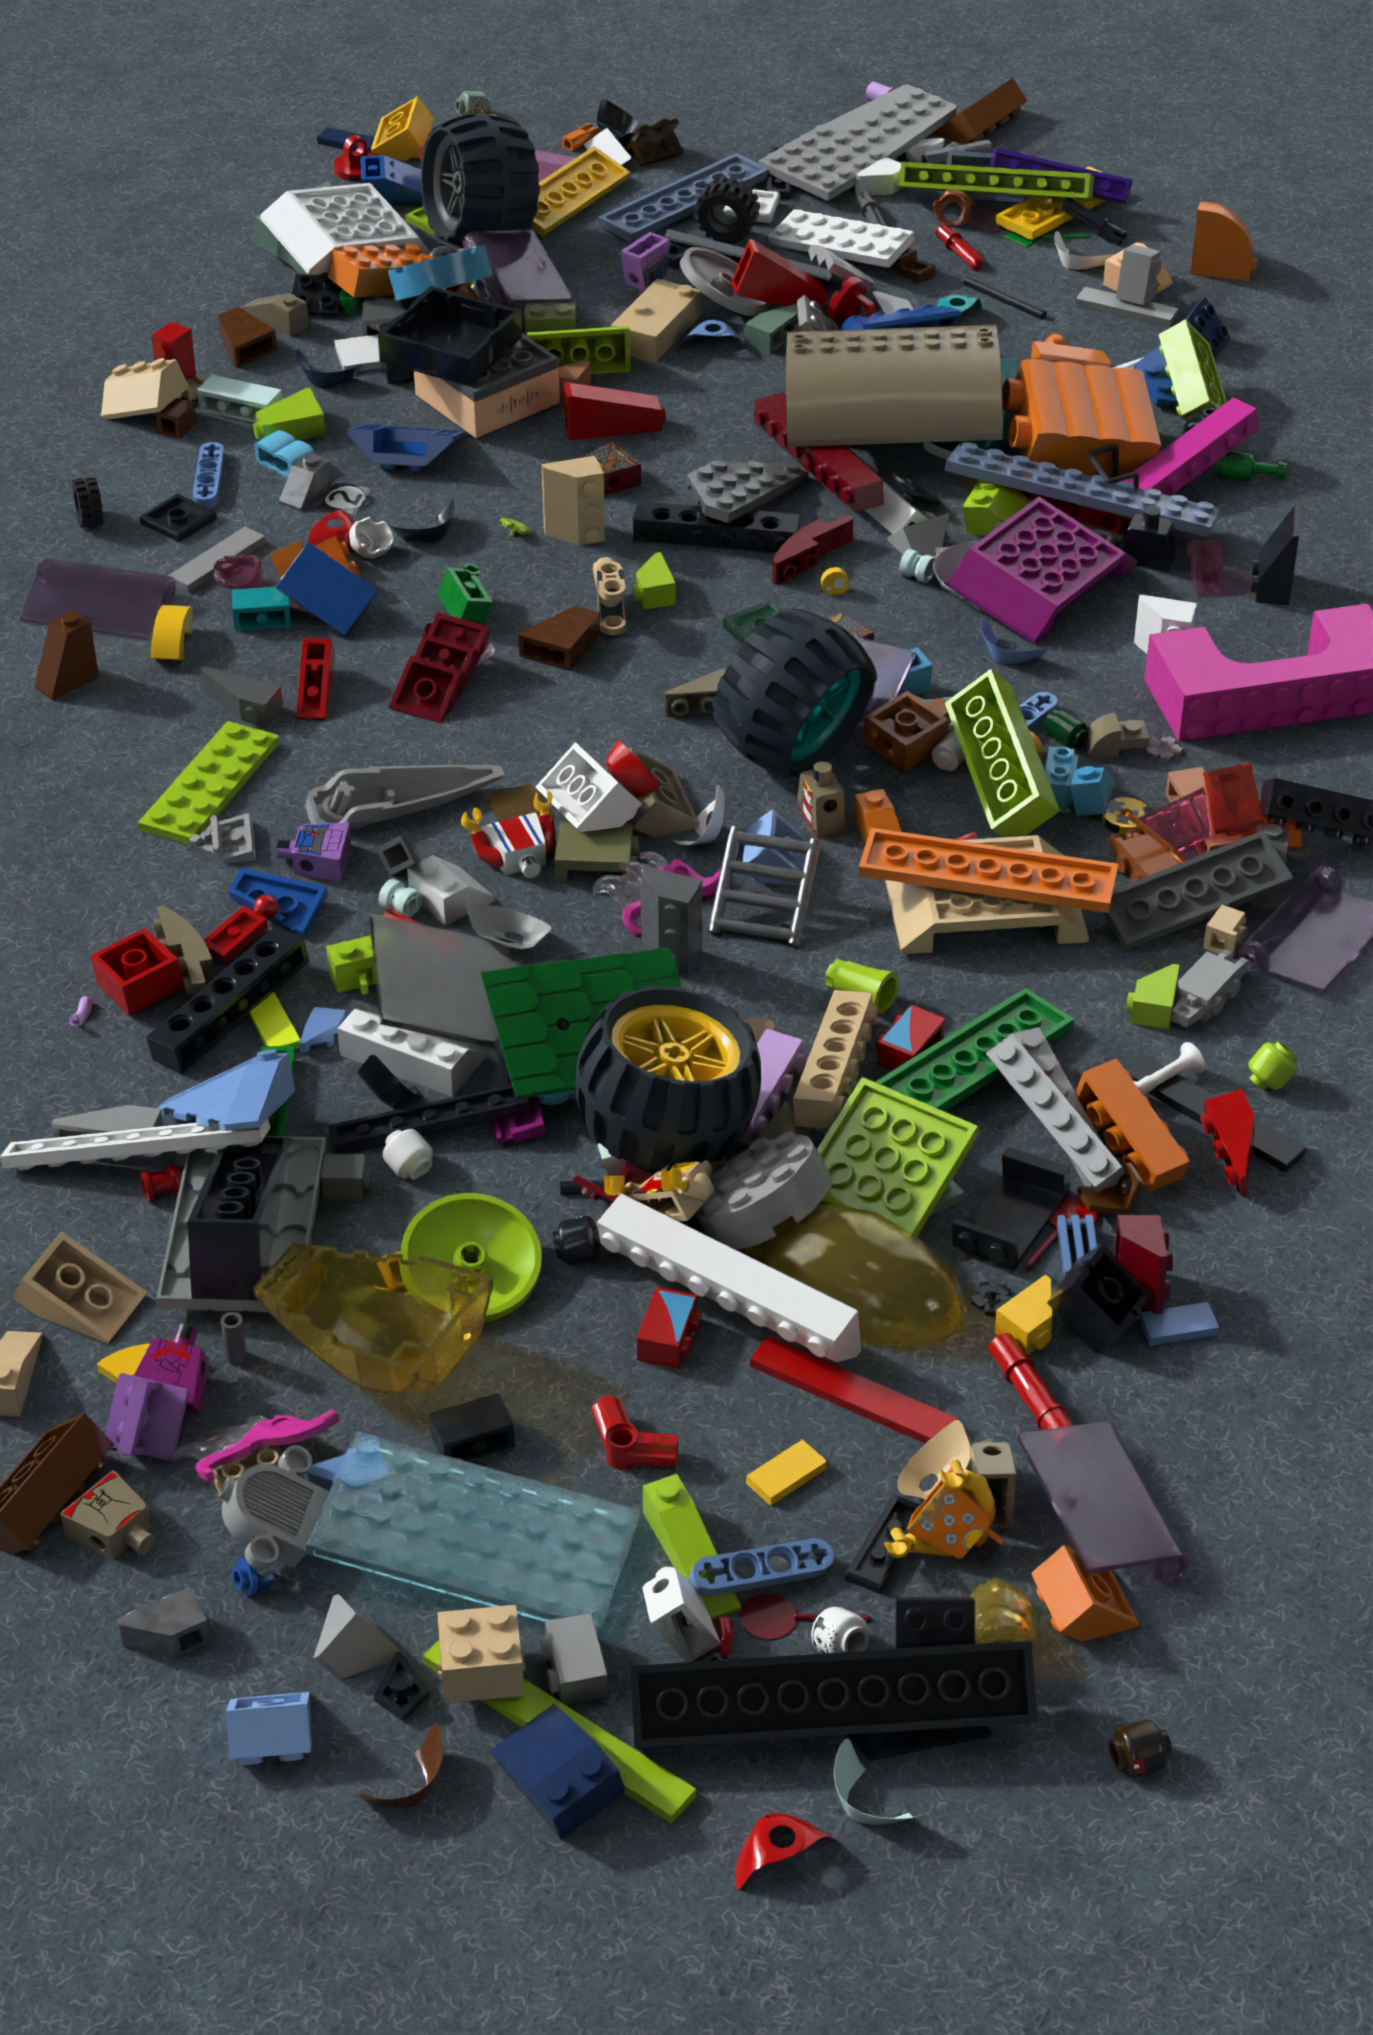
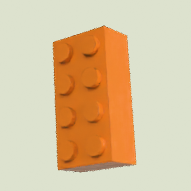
[328,244,433,297]

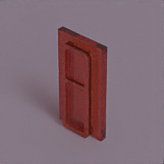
[1203,762,1264,836]

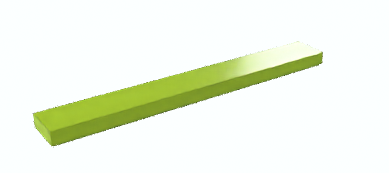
[423,1640,696,1824]

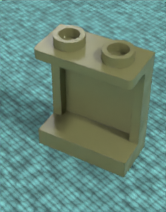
[555,821,639,885]

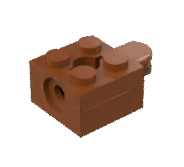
[863,691,951,773]

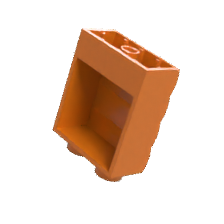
[1002,359,1161,478]

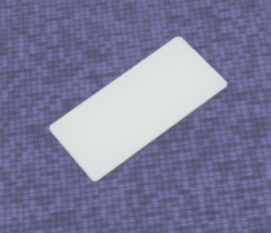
[584,128,631,165]

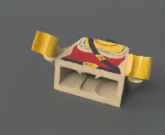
[604,1157,714,1221]

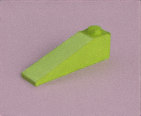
[643,1474,741,1621]

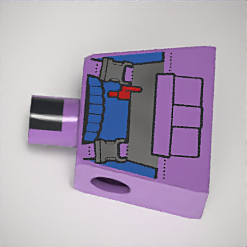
[621,232,670,295]
[277,823,351,882]

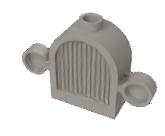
[218,1445,329,1570]

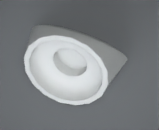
[906,138,944,163]

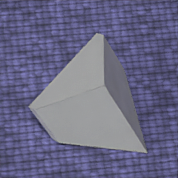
[887,513,950,557]
[313,1594,406,1679]

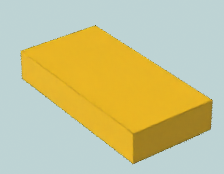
[746,1439,827,1506]

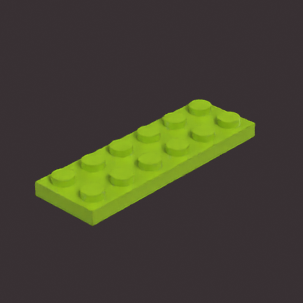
[138,721,280,846]

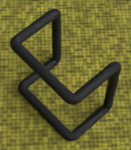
[1087,445,1139,518]

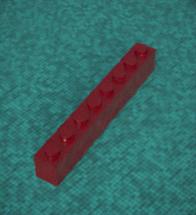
[753,392,884,513]

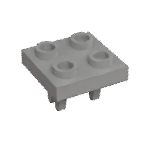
[792,295,838,332]

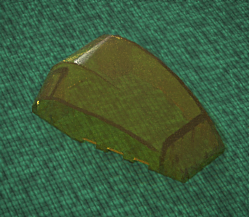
[253,1243,494,1395]

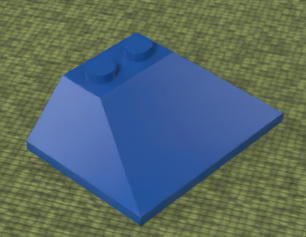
[347,424,467,471]

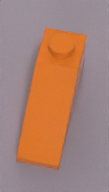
[853,789,901,843]

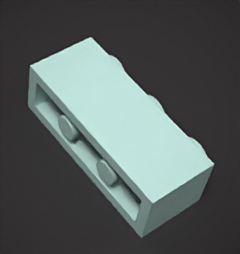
[197,374,282,423]

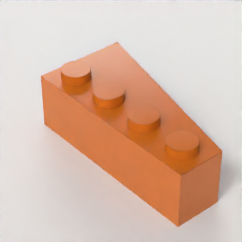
[1075,1058,1190,1193]

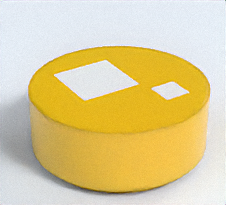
[821,567,850,595]

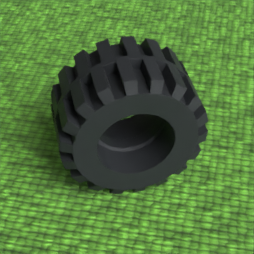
[694,176,760,244]

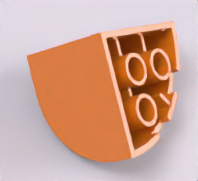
[1190,201,1258,281]

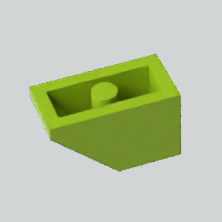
[632,552,676,610]
[1126,964,1180,1029]

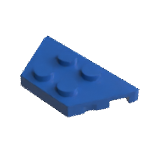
[1133,344,1179,408]

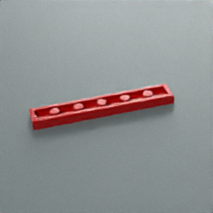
[750,1336,959,1444]

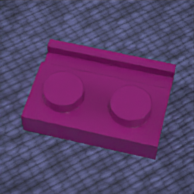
[493,1096,547,1147]

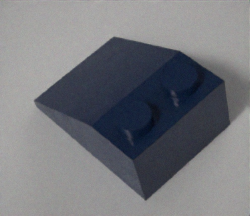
[490,1704,625,1839]

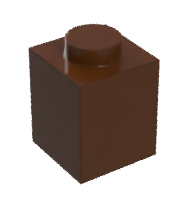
[155,398,196,438]

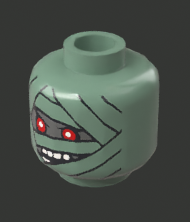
[455,91,491,116]

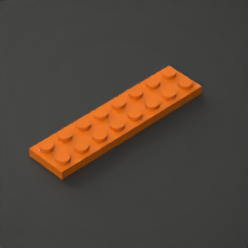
[858,828,1119,913]

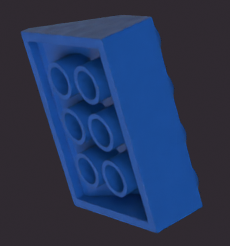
[840,305,961,330]

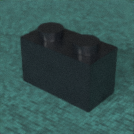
[429,1393,515,1467]

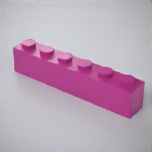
[1121,397,1259,496]

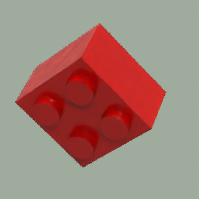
[90,928,184,1016]

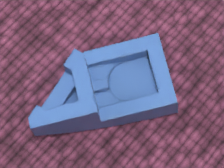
[300,1007,346,1052]

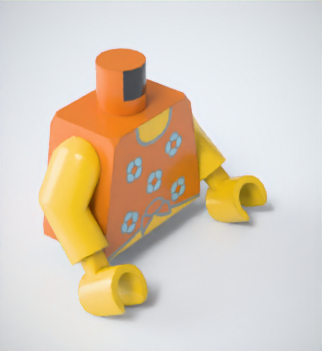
[884,1460,1004,1559]

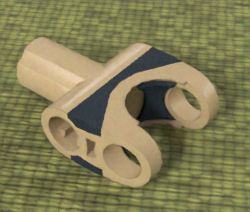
[593,557,626,635]

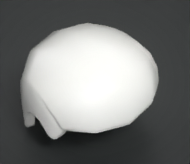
[349,517,394,559]

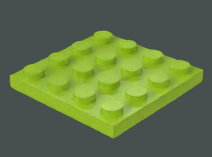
[817,1077,980,1244]

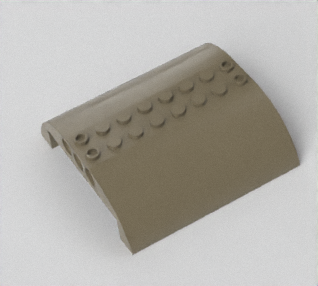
[786,325,1003,447]

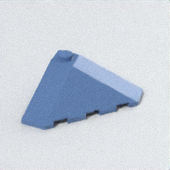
[157,1049,295,1131]

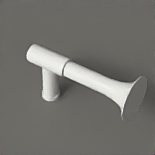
[1133,1042,1205,1094]

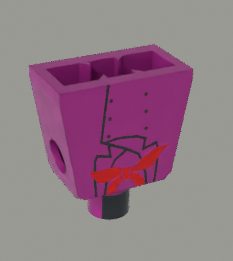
[134,1324,209,1414]

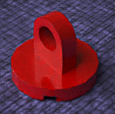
[333,135,376,181]
[827,277,877,325]

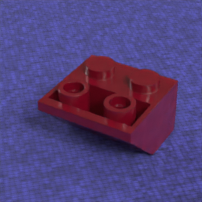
[1114,1215,1173,1314]

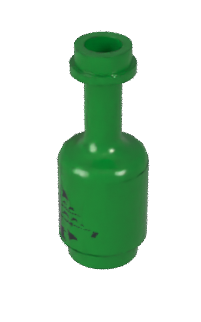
[1215,451,1287,480]

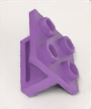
[105,1373,189,1461]

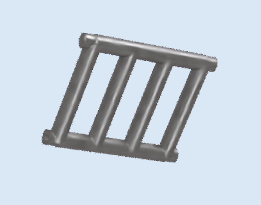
[708,826,821,947]

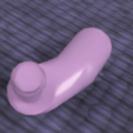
[69,996,93,1026]

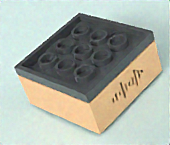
[414,333,560,438]

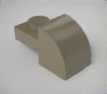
[1084,713,1150,759]

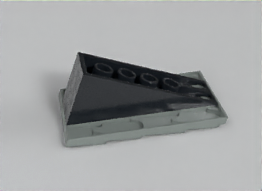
[156,1136,326,1313]

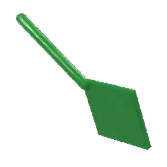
[1003,231,1090,248]

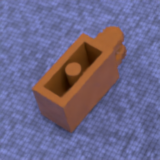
[1108,829,1178,882]

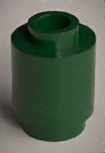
[1044,710,1088,749]

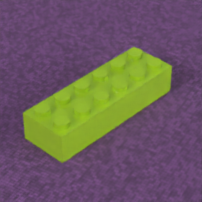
[945,669,1060,838]

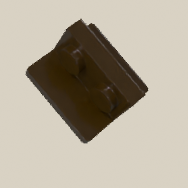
[625,118,683,166]

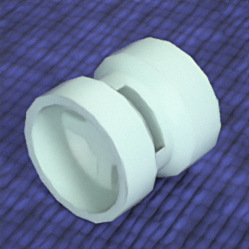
[899,549,935,583]
[378,879,422,918]

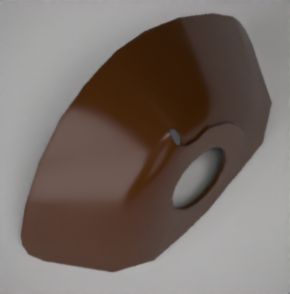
[349,1724,443,1807]

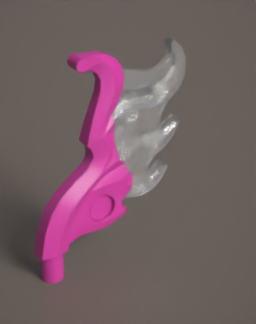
[593,851,721,937]
[169,1409,339,1482]

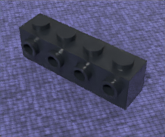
[1257,778,1373,846]

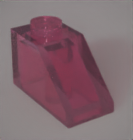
[1187,539,1225,596]

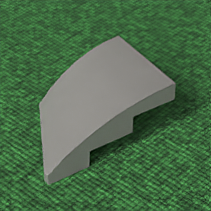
[808,245,875,292]

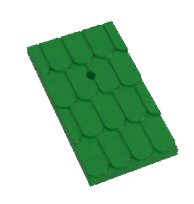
[480,948,682,1099]

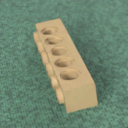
[793,990,878,1129]

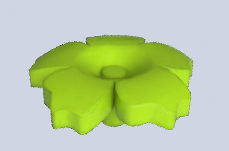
[500,518,532,537]

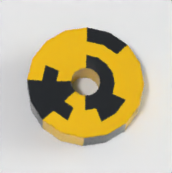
[1102,797,1151,835]

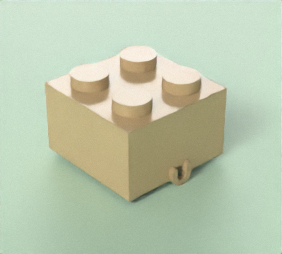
[437,1605,525,1703]

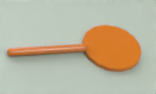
[1125,812,1189,863]

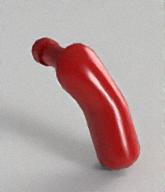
[714,1616,734,1656]

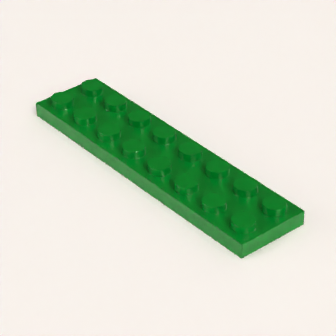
[875,988,1075,1112]

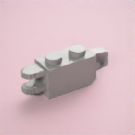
[1171,950,1250,1028]

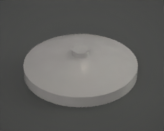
[680,247,771,317]

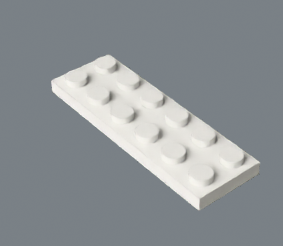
[768,209,915,268]

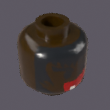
[1108,1719,1172,1778]

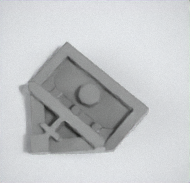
[189,813,256,864]

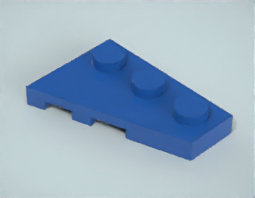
[229,868,328,939]

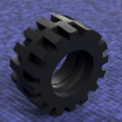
[72,477,104,528]

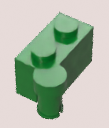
[437,563,493,625]

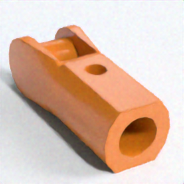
[562,123,601,151]

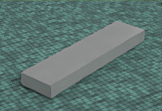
[1076,287,1179,327]
[168,527,265,593]

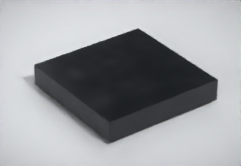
[139,493,217,542]

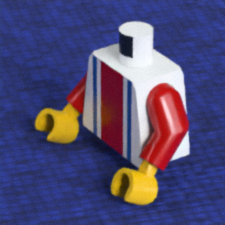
[461,791,556,878]

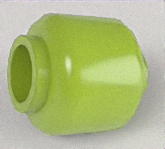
[1248,1041,1298,1091]

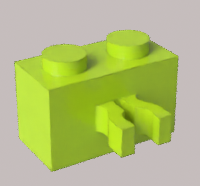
[326,932,399,995]

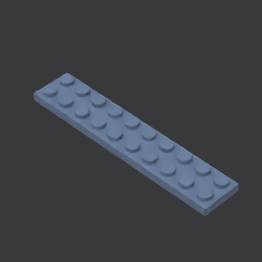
[944,442,1220,537]

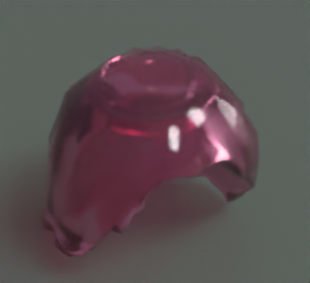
[214,555,264,592]

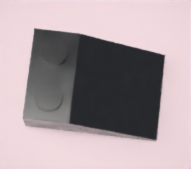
[1251,505,1301,605]

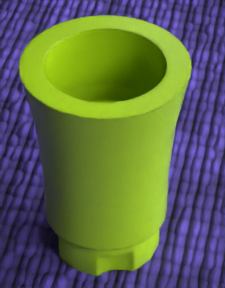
[825,959,899,1015]

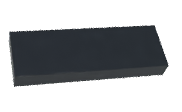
[845,1494,920,1594]

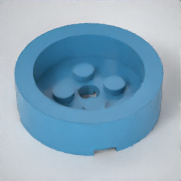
[388,245,493,301]

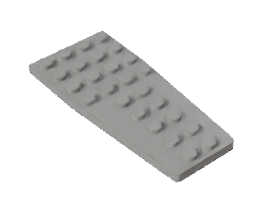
[758,85,957,201]

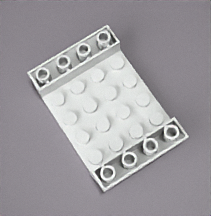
[260,183,431,275]

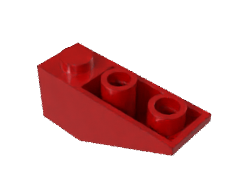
[1200,1089,1255,1196]

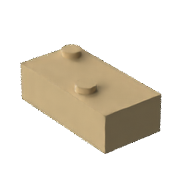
[611,279,702,362]

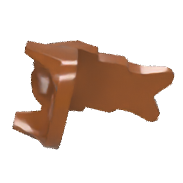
[932,189,977,227]

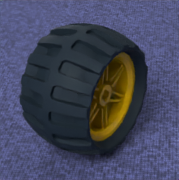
[576,985,762,1170]

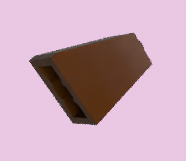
[218,306,277,368]
[518,606,601,671]
[35,610,99,701]

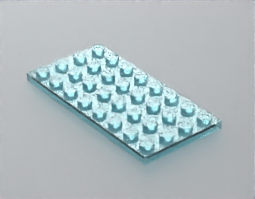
[306,1431,642,1636]

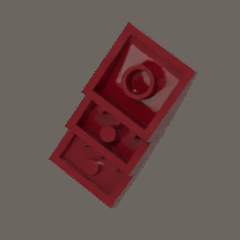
[389,612,491,723]

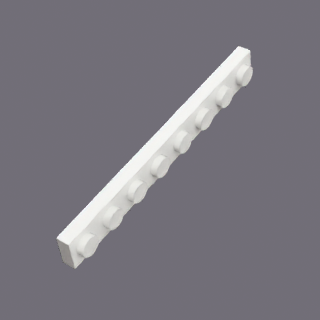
[0,1119,270,1171]

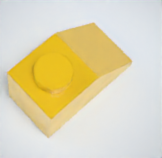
[994,1275,1052,1355]

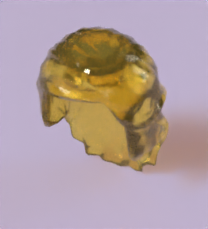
[969,1577,1036,1650]

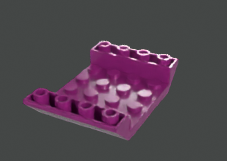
[947,497,1137,644]

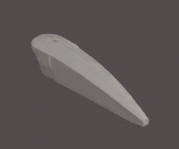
[305,765,505,830]

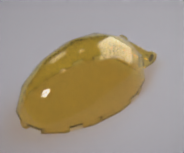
[736,1204,967,1350]

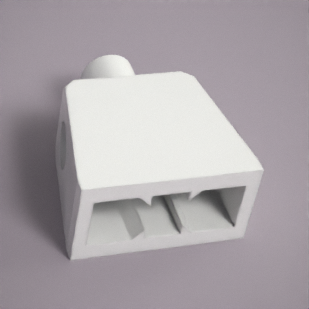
[643,1567,721,1662]

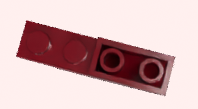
[772,514,854,585]

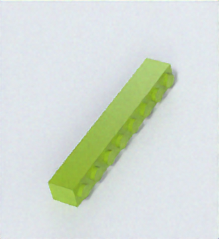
[899,162,1095,201]

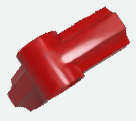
[591,1395,679,1470]

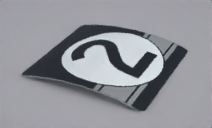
[317,483,370,515]

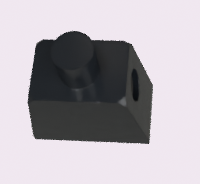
[1122,506,1176,572]

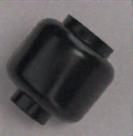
[553,1216,603,1264]

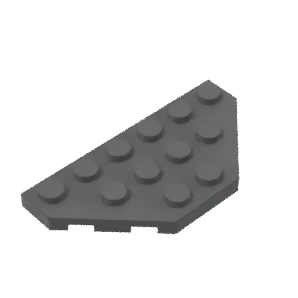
[686,460,809,523]

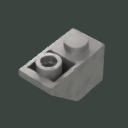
[116,1588,211,1658]

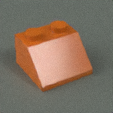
[1031,1545,1140,1642]

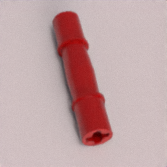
[988,1333,1083,1455]

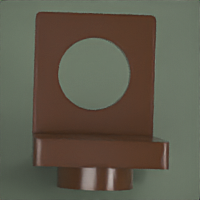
[1077,1162,1143,1215]

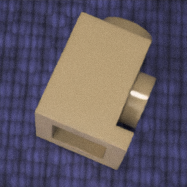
[1203,905,1247,959]

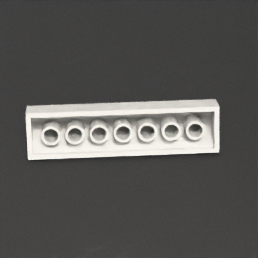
[597,1194,861,1362]

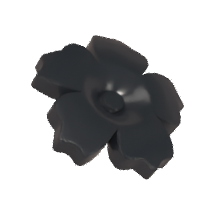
[971,1281,1012,1316]

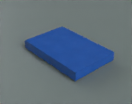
[275,541,378,637]

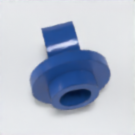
[232,1557,275,1596]

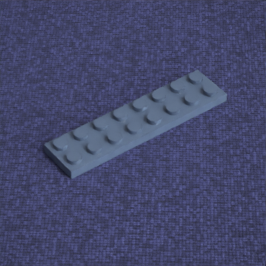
[598,153,769,243]

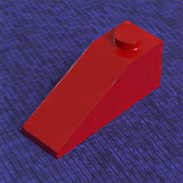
[296,638,336,720]

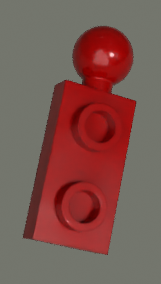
[203,895,279,965]

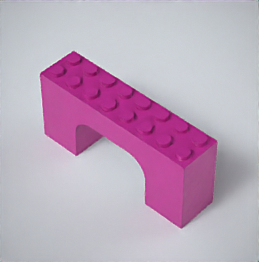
[1144,604,1373,741]

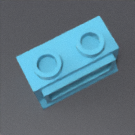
[1045,746,1078,813]

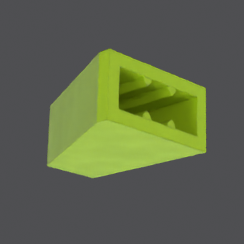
[253,388,326,441]

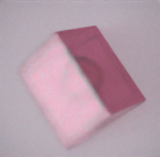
[1138,787,1213,853]

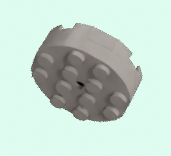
[694,1131,832,1250]

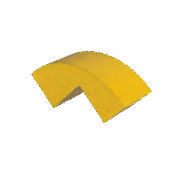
[150,605,193,661]

